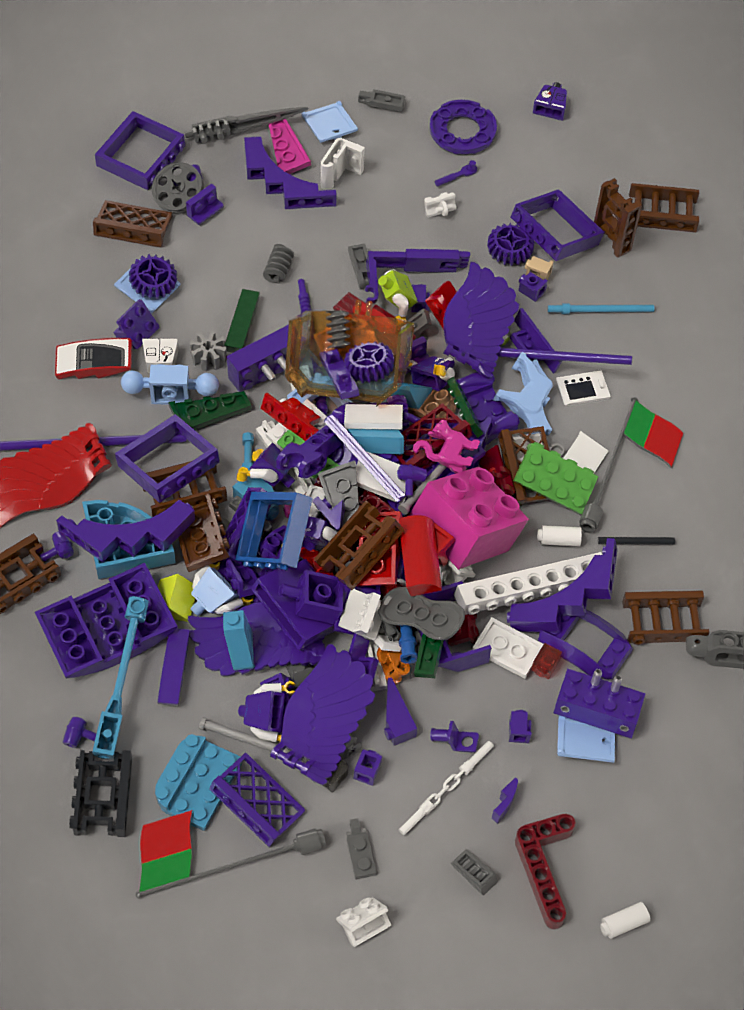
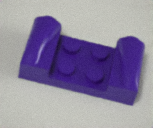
[456,372,520,445]

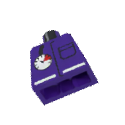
[532,82,567,121]

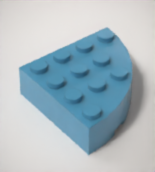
[82,500,176,579]

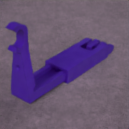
[365,249,471,305]

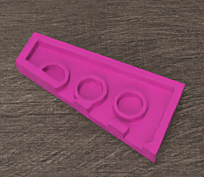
[268,119,311,174]

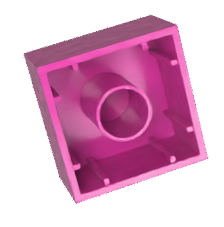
[409,467,529,570]

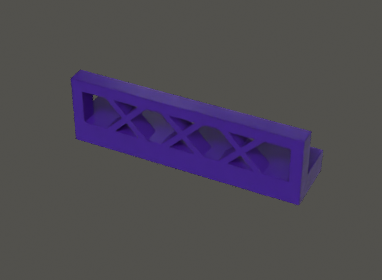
[224,487,271,565]

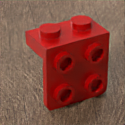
[425,281,457,330]

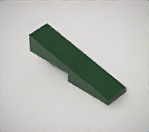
[224,289,260,353]

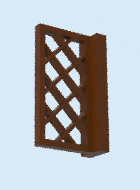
[93,200,172,248]
[498,426,550,506]

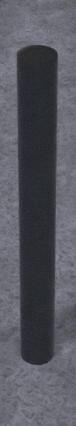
[598,537,675,545]

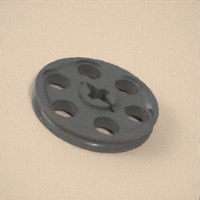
[152,162,204,213]

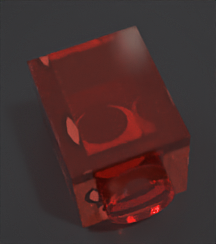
[531,643,562,679]

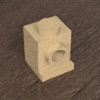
[525,256,554,280]

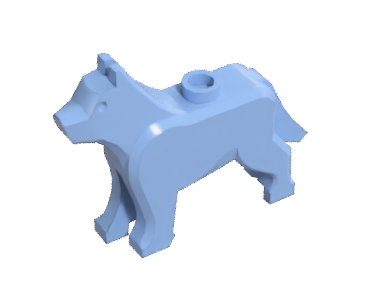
[493,352,553,435]

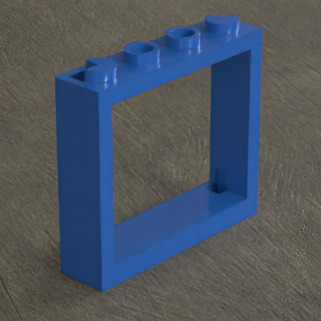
[235,492,313,571]

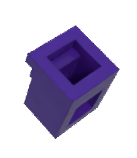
[518,272,548,302]
[411,284,430,313]
[509,710,531,744]
[353,749,382,786]

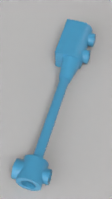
[93,596,149,760]

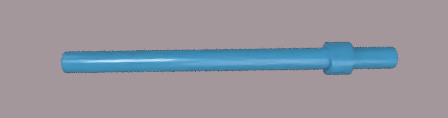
[547,303,654,314]

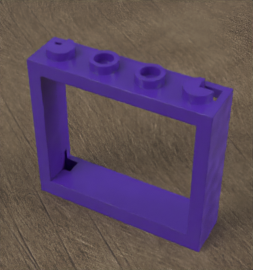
[95,111,186,190]
[510,189,605,261]
[115,414,220,503]

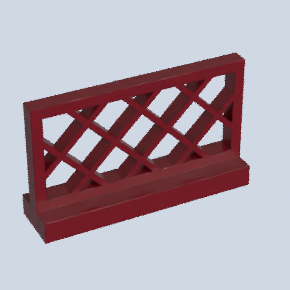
[394,403,472,469]

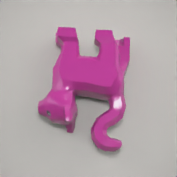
[413,420,480,473]

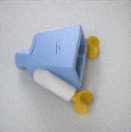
[190,562,253,616]

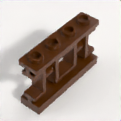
[594,178,642,258]
[314,501,405,590]
[0,533,61,614]

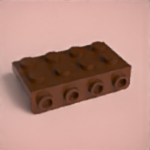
[178,493,230,572]

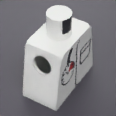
[142,339,179,373]

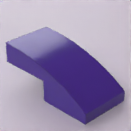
[492,777,518,824]

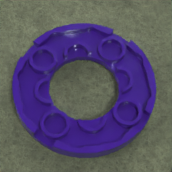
[430,99,497,154]

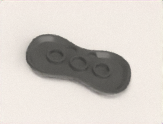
[378,587,465,641]

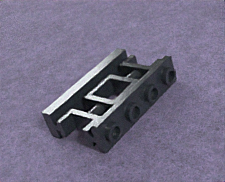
[69,750,132,837]

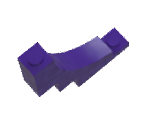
[244,136,337,209]
[56,500,195,562]
[507,538,618,632]

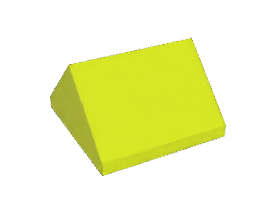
[158,573,195,622]

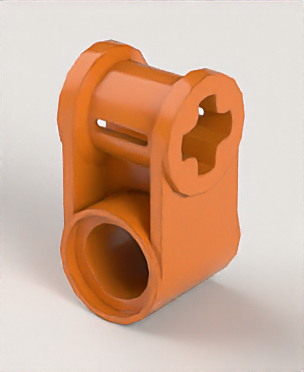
[377,647,410,684]

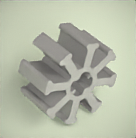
[190,331,227,371]

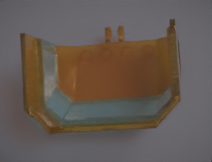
[285,299,414,407]

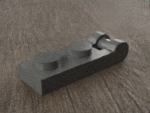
[348,243,369,289]

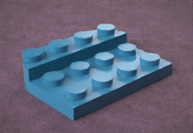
[155,734,243,831]

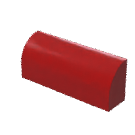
[399,515,442,597]

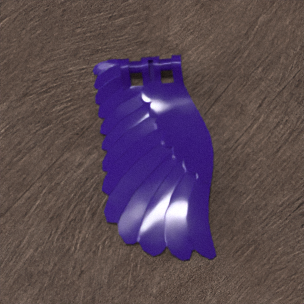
[443,262,519,378]
[188,602,326,676]
[270,644,375,785]

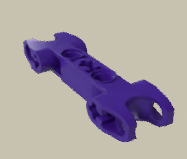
[276,402,355,479]

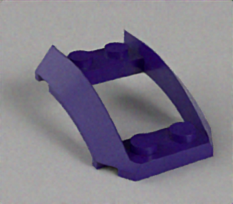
[538,609,633,680]

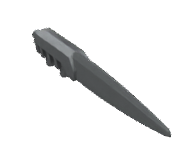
[184,106,309,143]

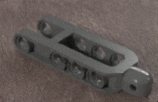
[686,630,744,669]

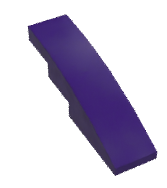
[158,628,190,706]

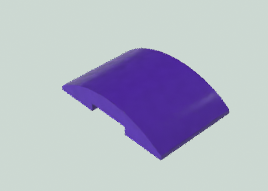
[35,563,178,679]

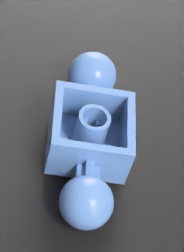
[121,364,219,405]

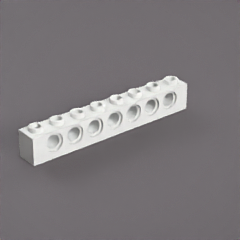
[454,552,602,615]

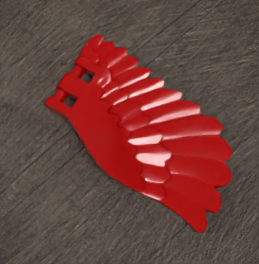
[0,423,112,528]

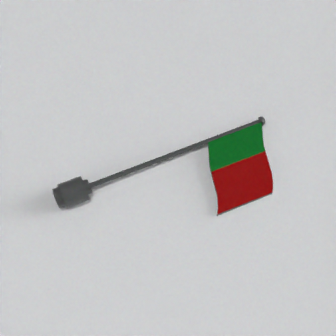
[579,397,683,533]
[135,810,326,899]

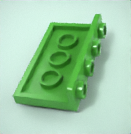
[513,442,599,515]

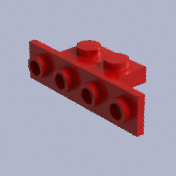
[260,393,321,441]

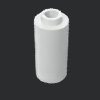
[537,525,581,546]
[600,902,650,939]

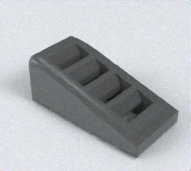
[451,849,498,895]

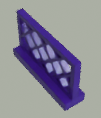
[209,752,305,847]

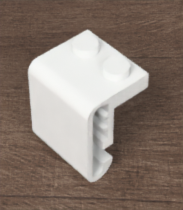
[320,138,365,190]

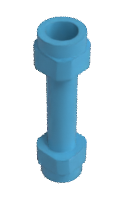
[242,432,254,471]

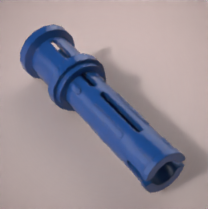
[399,626,418,664]

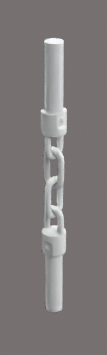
[399,741,494,835]

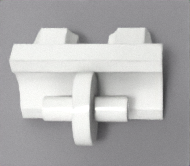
[424,192,456,218]

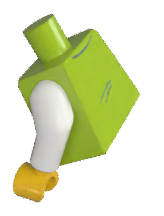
[378,269,418,326]

